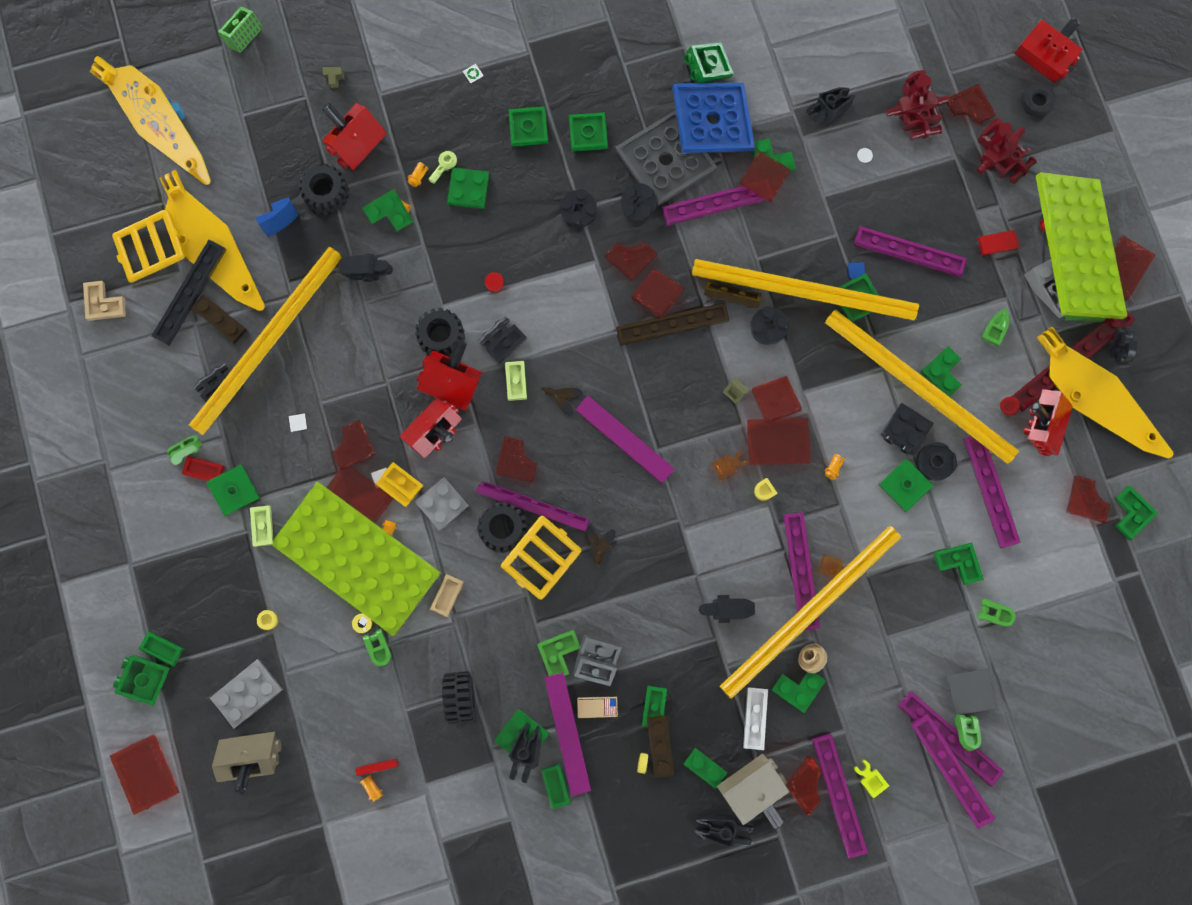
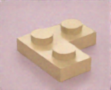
[83,281,126,321]

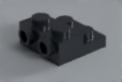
[880,403,934,456]

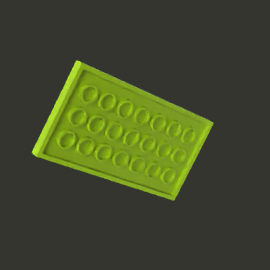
[1036,172,1127,319]
[271,481,441,637]

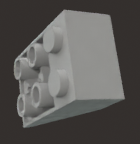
[1024,259,1065,318]

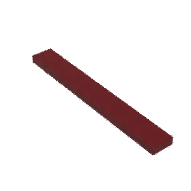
[1012,310,1135,412]

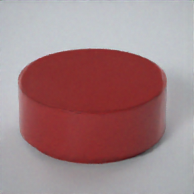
[485,273,504,292]
[1000,396,1020,416]

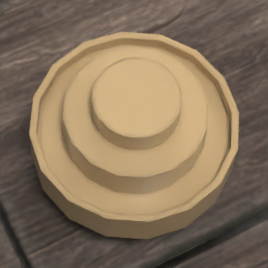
[798,644,828,673]

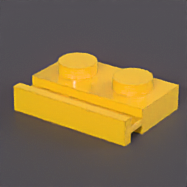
[375,462,424,508]

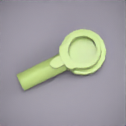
[428,151,457,184]

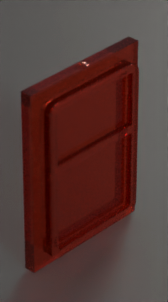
[747,418,811,465]
[327,463,394,524]
[110,734,180,815]

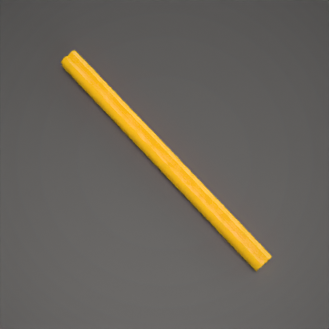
[189,247,342,436]
[692,259,919,320]
[825,309,1019,464]
[719,526,901,699]

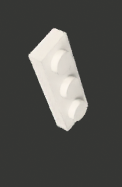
[743,688,768,750]

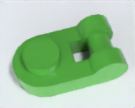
[167,435,202,465]
[977,599,1016,627]
[363,629,392,666]
[954,714,981,751]

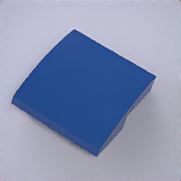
[256,197,298,237]

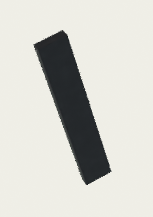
[151,239,227,346]

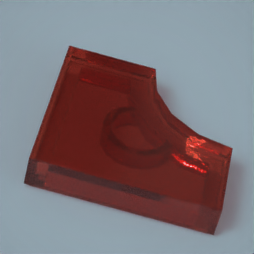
[946,84,996,124]
[605,241,657,281]
[332,420,376,470]
[496,437,538,483]
[1066,475,1110,523]
[786,756,822,815]

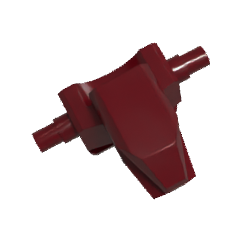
[886,70,950,141]
[977,119,1037,184]

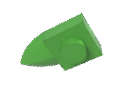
[981,309,1009,347]

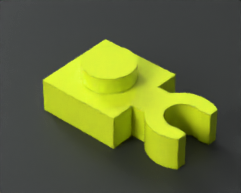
[854,760,889,798]

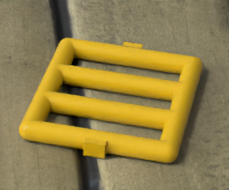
[112,210,185,283]
[501,516,581,600]

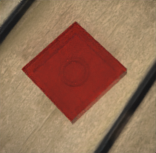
[739,151,791,203]
[631,268,684,318]
[751,376,802,423]

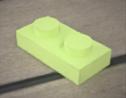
[505,361,527,401]
[250,505,274,547]

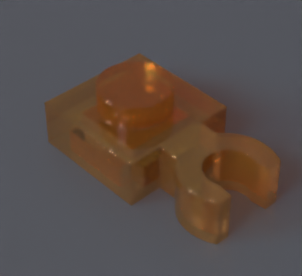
[711,451,748,481]
[817,554,846,578]

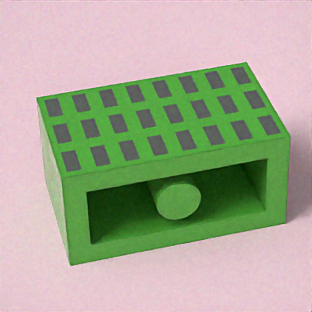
[218,6,263,53]

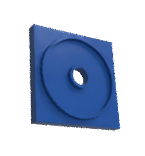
[672,83,755,153]

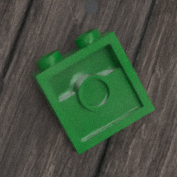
[684,42,734,83]
[112,654,170,706]

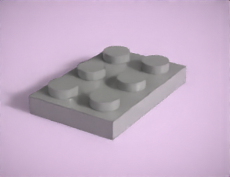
[210,659,283,729]

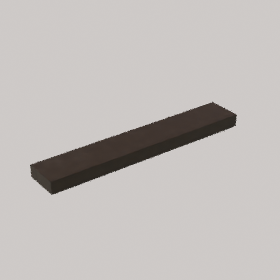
[616,302,730,346]

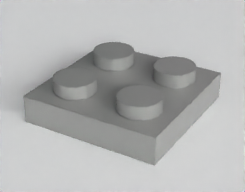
[415,477,470,531]

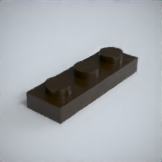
[704,280,762,308]
[191,294,247,344]
[647,715,674,778]

